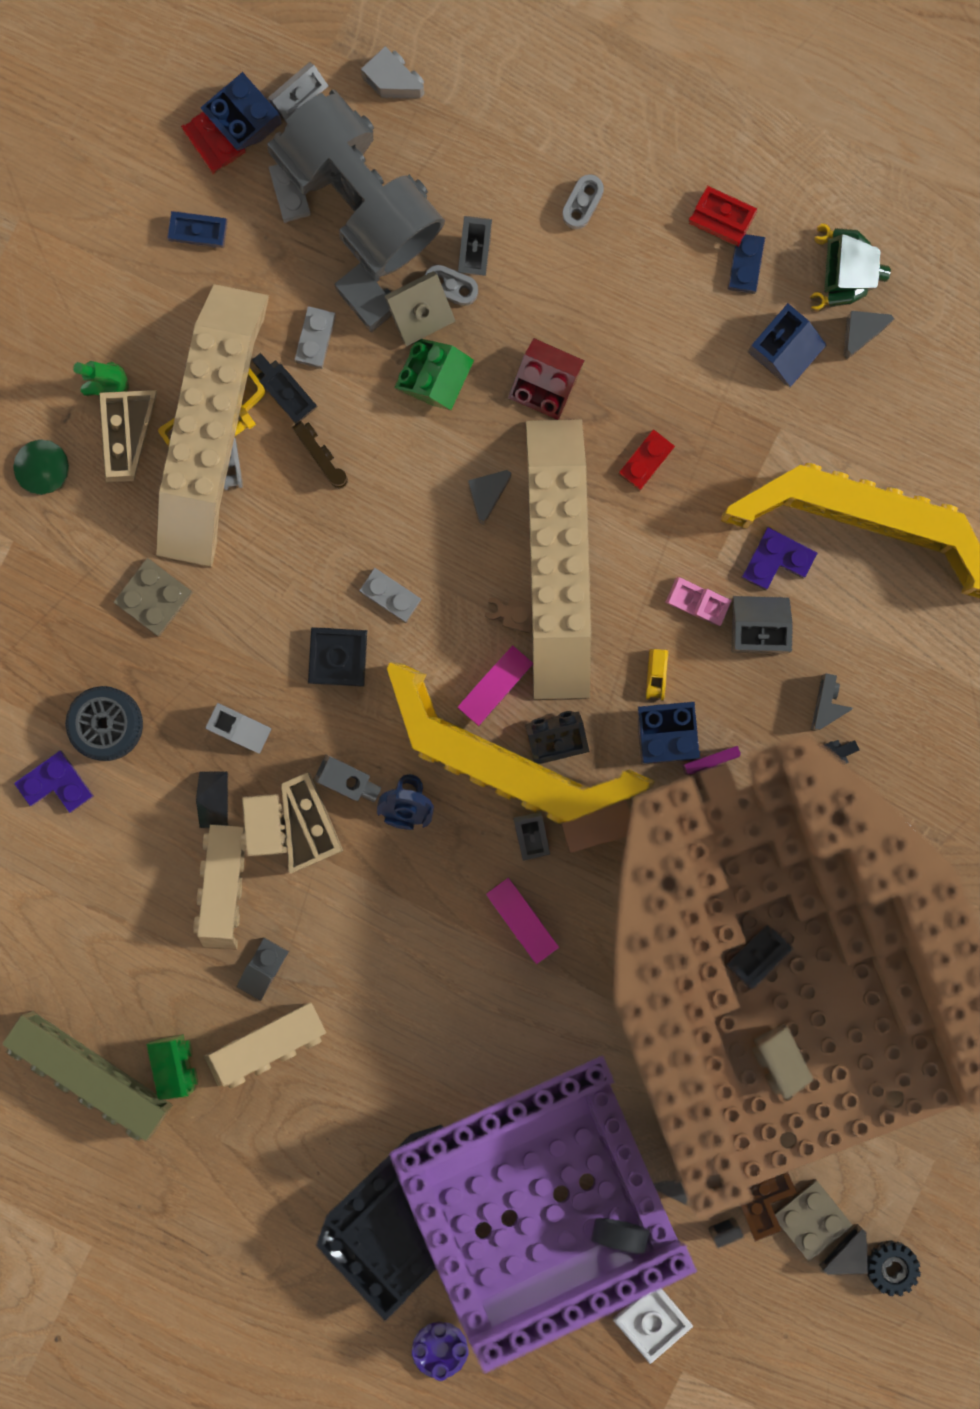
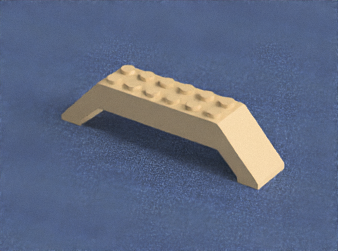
[156,284,269,567]
[526,420,591,700]

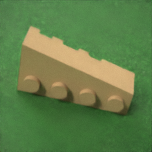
[194,825,245,950]

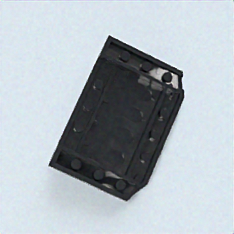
[315,1124,484,1321]

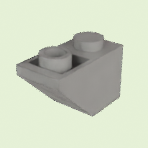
[361,46,425,99]
[205,703,272,754]

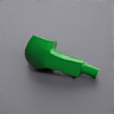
[73,361,129,396]

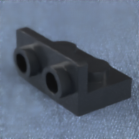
[525,711,590,764]

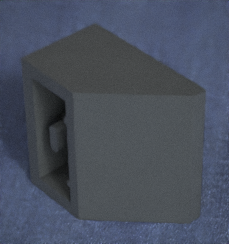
[732,596,793,654]

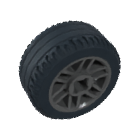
[65,686,143,761]

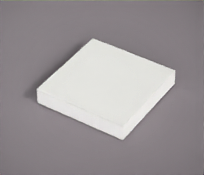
[612,1288,693,1364]

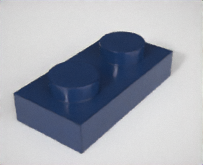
[168,211,228,248]
[728,234,765,294]

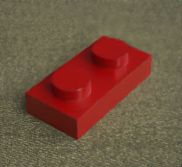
[618,429,675,491]

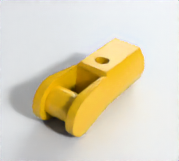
[646,649,668,701]

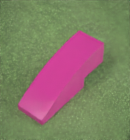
[457,645,533,727]
[486,877,559,964]

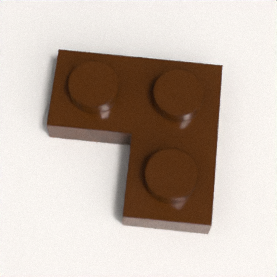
[740,1172,797,1242]

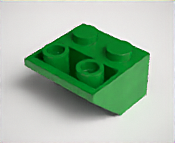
[394,339,474,410]
[146,1034,198,1100]

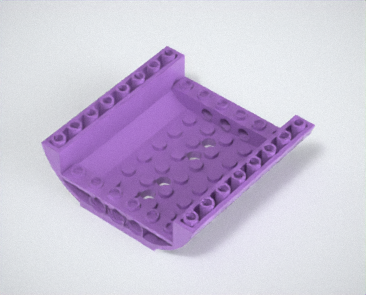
[390,1055,697,1373]

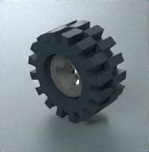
[867,1241,921,1297]

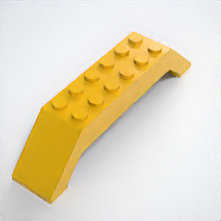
[720,463,980,599]
[387,662,655,824]

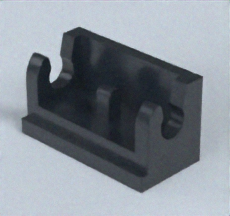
[726,924,794,990]

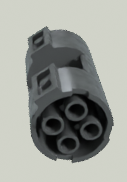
[267,89,445,281]

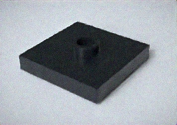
[308,627,368,687]

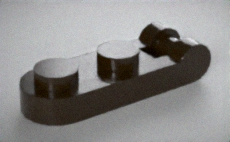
[292,421,348,489]

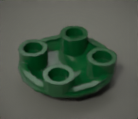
[13,439,69,495]

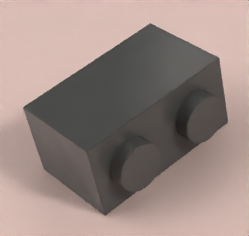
[334,263,392,333]

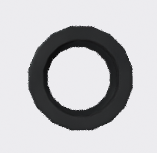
[591,1217,649,1253]

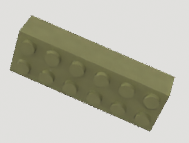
[2,1011,173,1141]

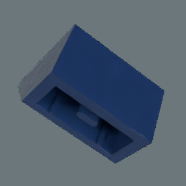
[200,72,282,151]
[748,303,827,388]
[638,701,700,764]

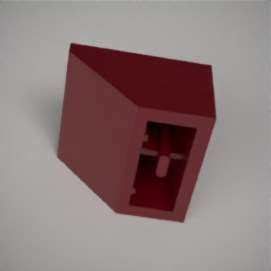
[508,338,585,420]

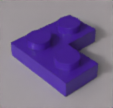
[741,527,818,590]
[14,751,94,813]

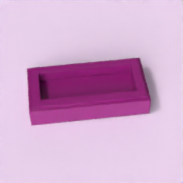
[682,746,741,775]

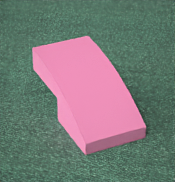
[665,577,732,626]

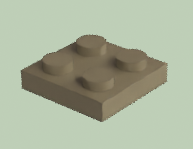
[114,558,193,637]
[774,1179,853,1261]

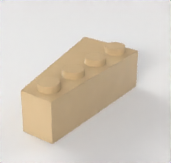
[203,1003,326,1089]

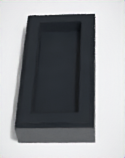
[708,1217,744,1248]

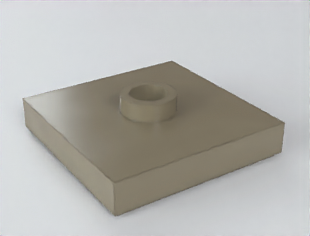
[384,271,455,346]

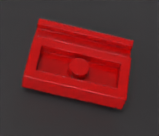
[181,112,246,174]
[689,185,757,247]

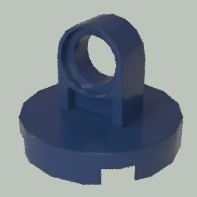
[377,774,434,830]

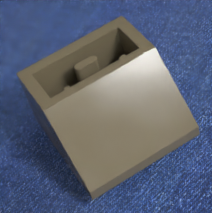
[752,1024,813,1100]

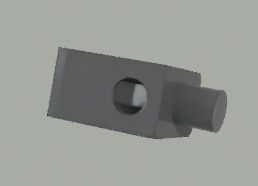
[313,754,381,802]

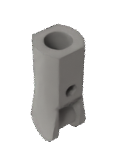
[224,438,243,490]

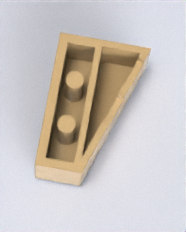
[100,390,157,482]
[282,773,344,874]
[241,795,288,856]

